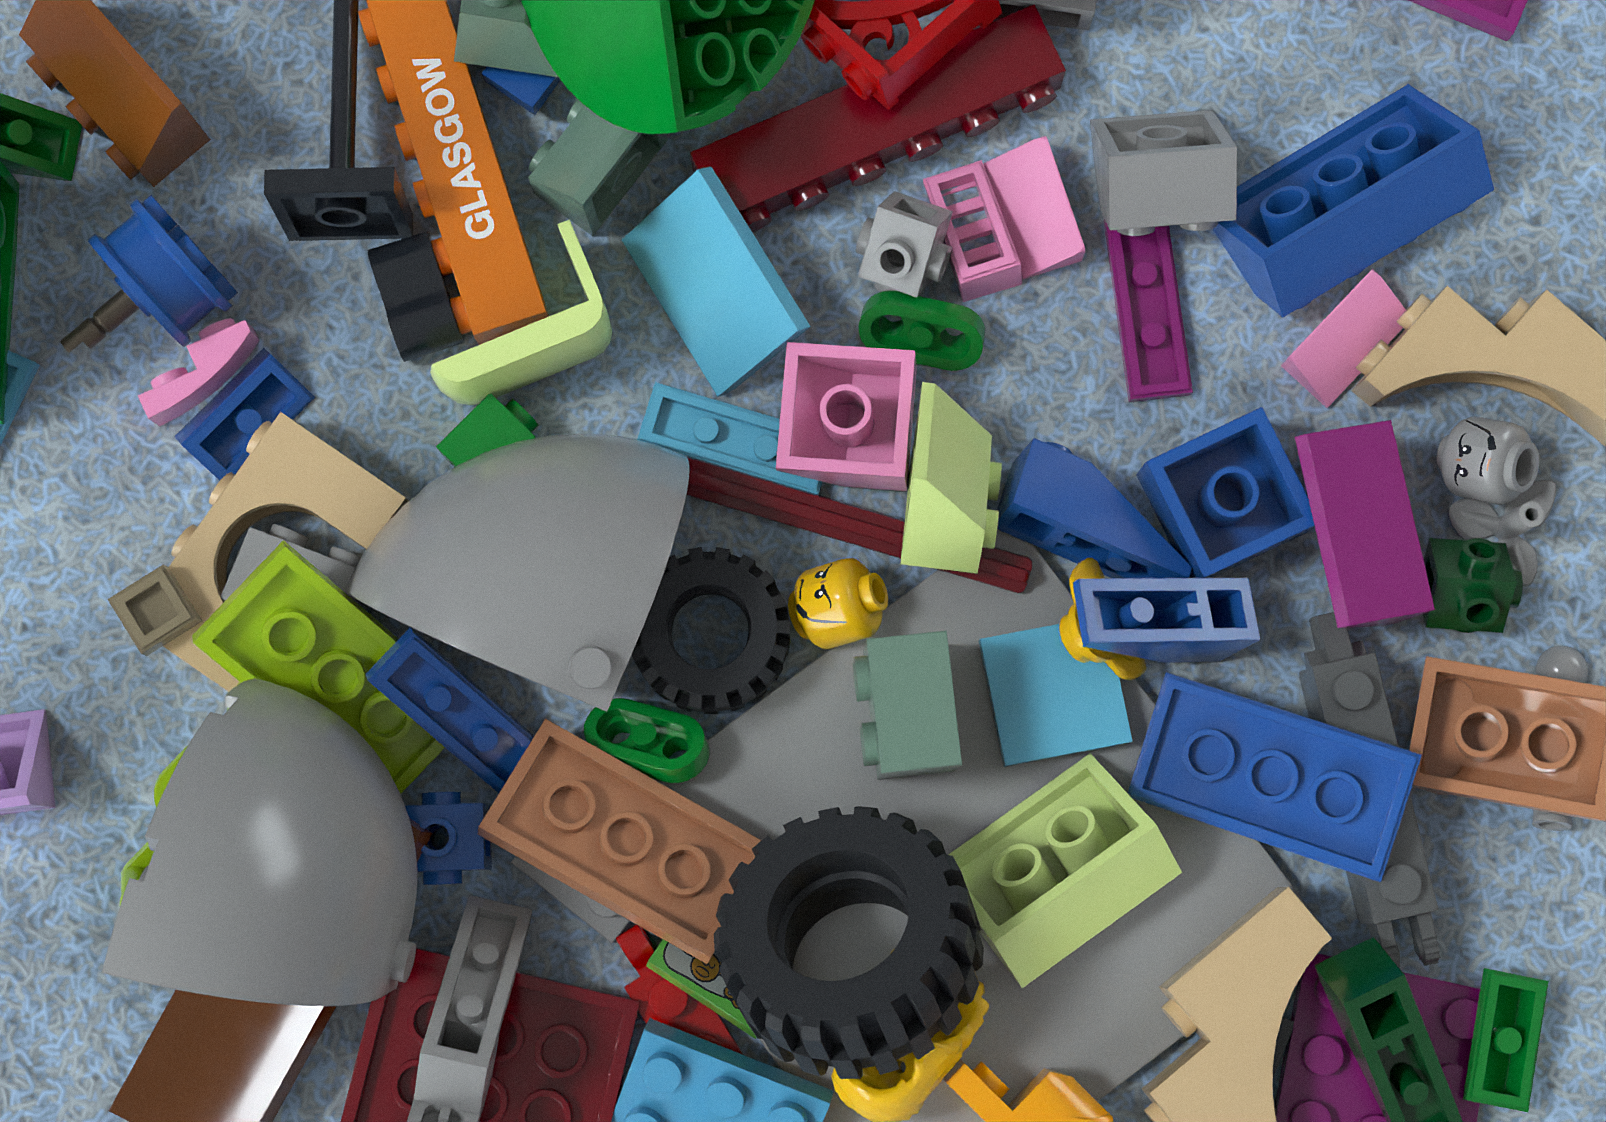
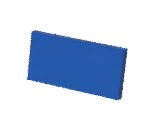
[1128,672,1423,882]

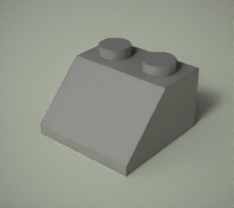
[1090,110,1237,236]

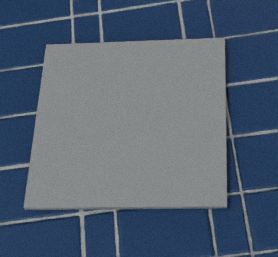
[654,529,1324,1122]

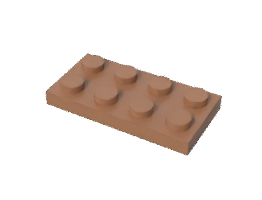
[477,719,761,964]

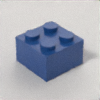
[1136,407,1315,578]

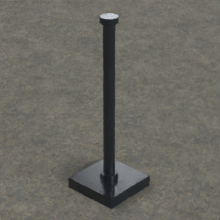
[264,0,413,241]

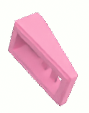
[923,160,1022,302]

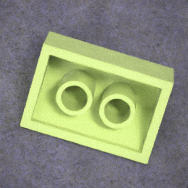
[948,753,1182,988]

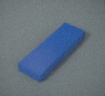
[365,627,534,793]

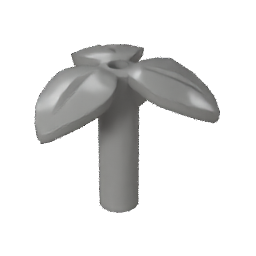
[1449,480,1556,587]

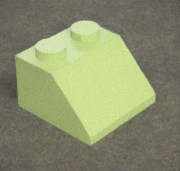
[900,382,1002,574]

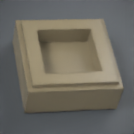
[107,564,202,656]

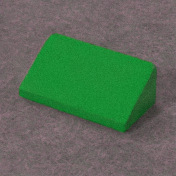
[1463,968,1549,1112]

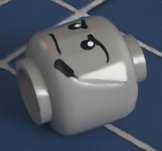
[1437,416,1539,505]

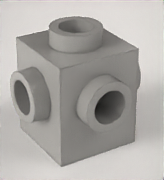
[856,191,953,297]

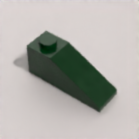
[1314,937,1463,1122]

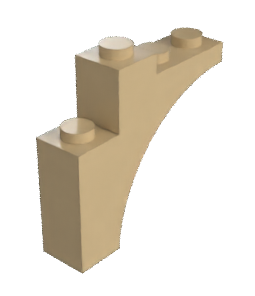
[1141,887,1332,1122]

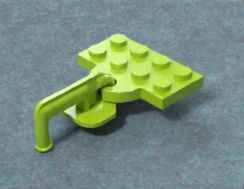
[120,540,445,905]

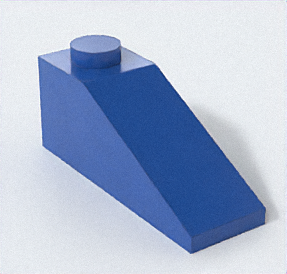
[997,438,1192,578]
[1073,578,1260,663]

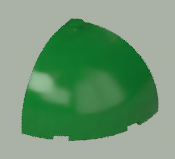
[521,0,815,134]

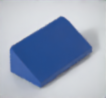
[175,348,315,481]

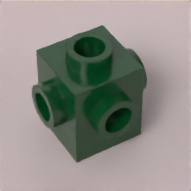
[1423,538,1523,633]

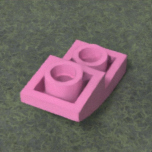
[138,318,260,426]

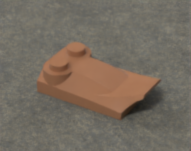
[1410,656,1606,822]

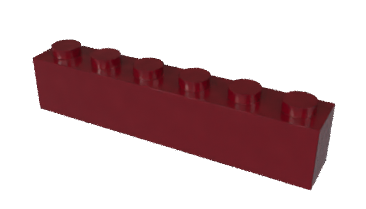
[690,4,1066,233]

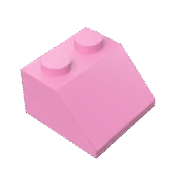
[776,342,917,491]

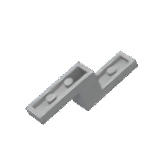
[407,895,533,1122]

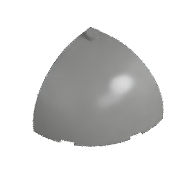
[345,434,689,711]
[102,678,418,1006]

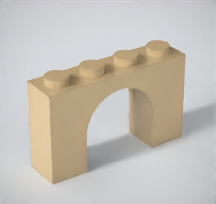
[163,412,409,692]

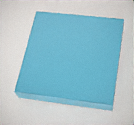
[978,624,1133,767]

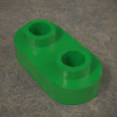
[858,290,985,371]
[584,698,710,783]

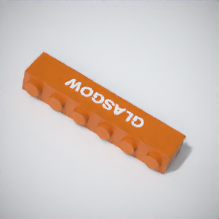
[358,0,549,345]

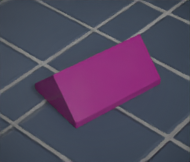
[1295,420,1435,628]

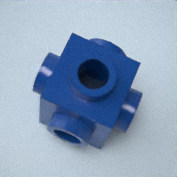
[405,792,492,885]

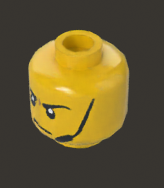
[788,558,888,649]

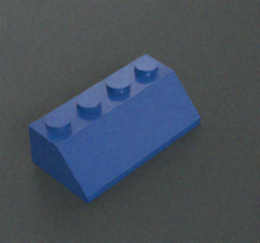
[1213,84,1494,318]

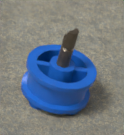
[60,195,238,353]

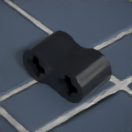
[367,231,465,362]

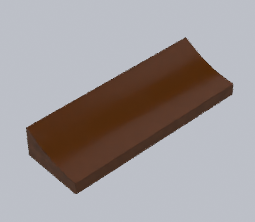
[108,818,433,1122]

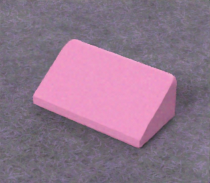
[983,136,1085,280]
[1281,269,1406,408]

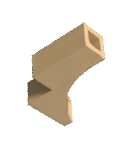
[1351,286,1606,446]

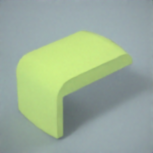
[430,220,612,405]

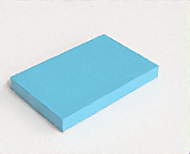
[622,167,811,397]

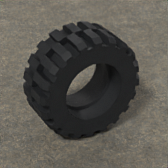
[714,806,984,1079]

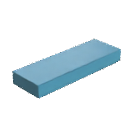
[637,382,823,495]

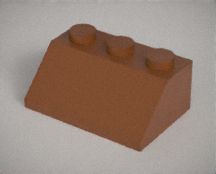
[19,0,211,187]

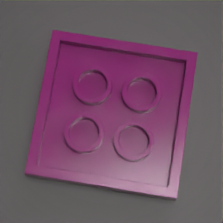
[1274,953,1480,1122]

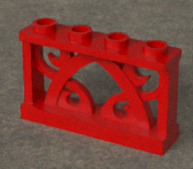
[801,0,1002,110]

